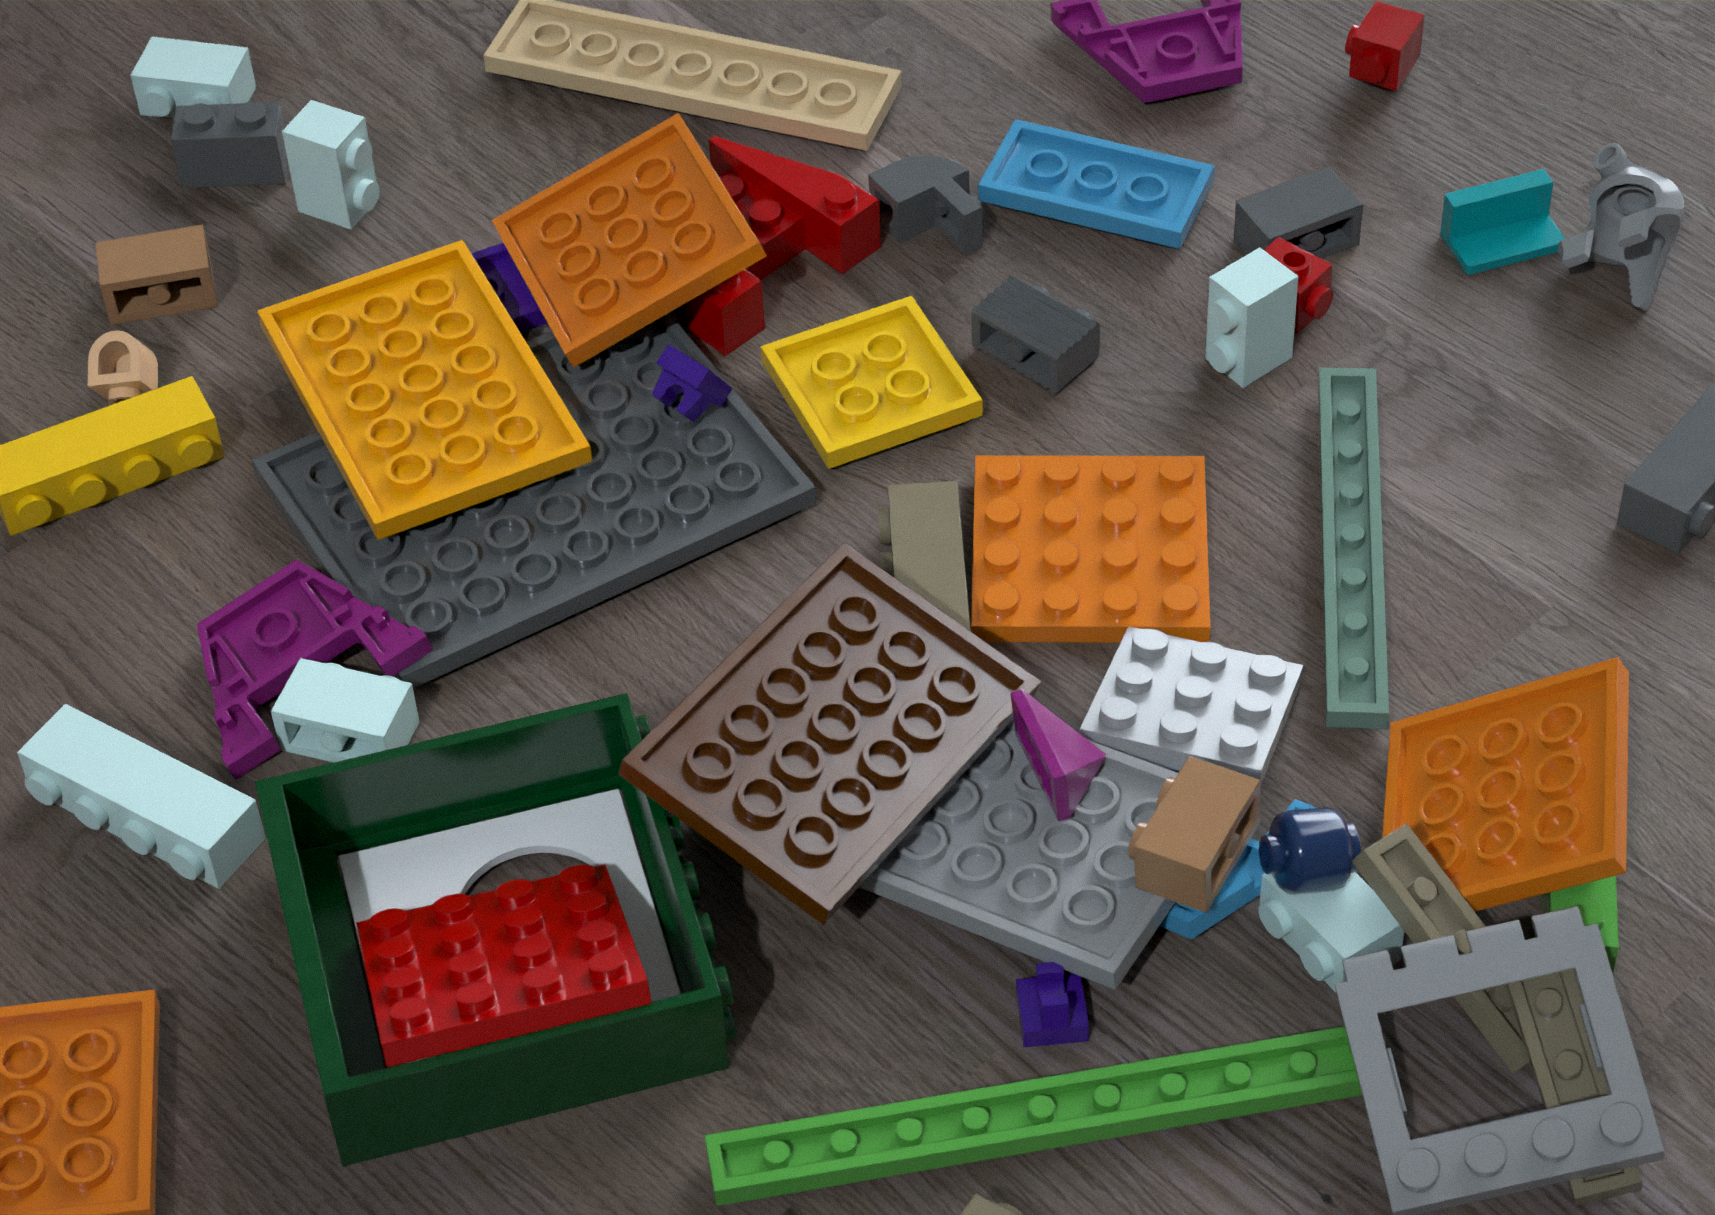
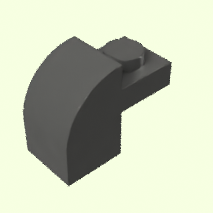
[868,155,985,256]

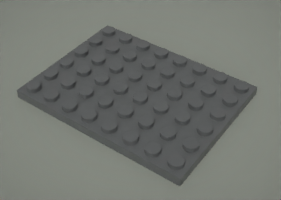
[251,313,816,688]

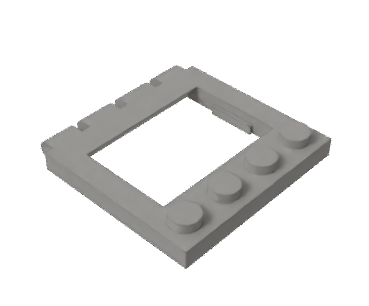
[1335,906,1665,1215]

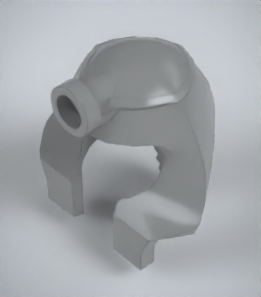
[1557,143,1685,311]

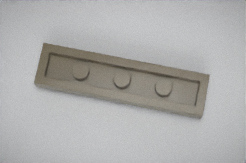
[1353,823,1530,1074]
[1506,969,1642,1207]

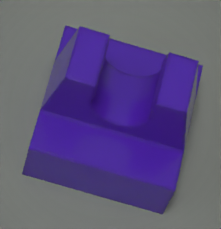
[651,344,733,423]
[1016,962,1089,1047]

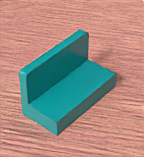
[1440,169,1565,274]

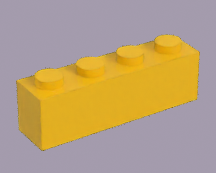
[0,376,225,536]

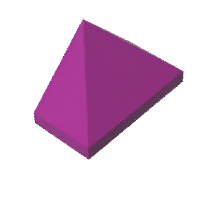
[1010,689,1107,821]

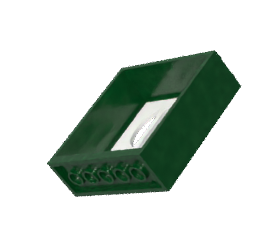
[255,693,737,1167]

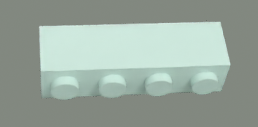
[17,704,266,889]

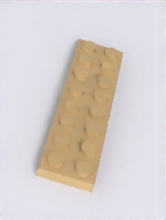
[483,0,902,151]

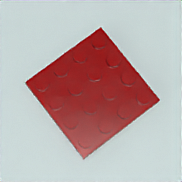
[356,864,652,1067]

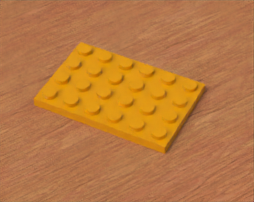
[257,240,592,540]

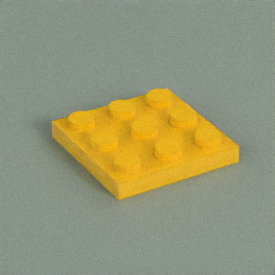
[760,296,983,469]

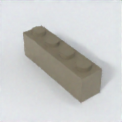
[878,481,970,631]

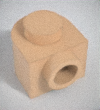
[88,330,158,405]

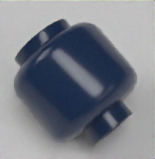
[1259,807,1361,895]

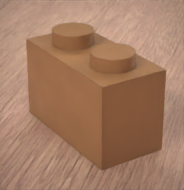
[95,225,218,325]
[1128,756,1261,913]

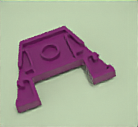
[1051,0,1243,103]
[197,559,434,780]

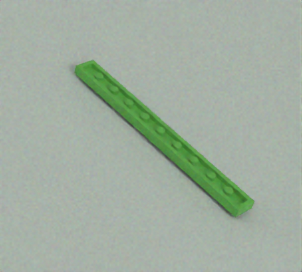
[705,1026,1362,1206]

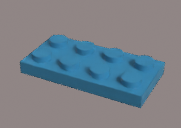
[978,119,1215,249]

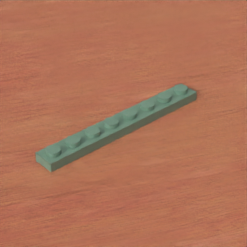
[1318,367,1389,729]

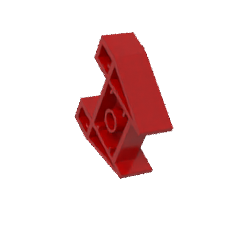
[675,136,881,356]

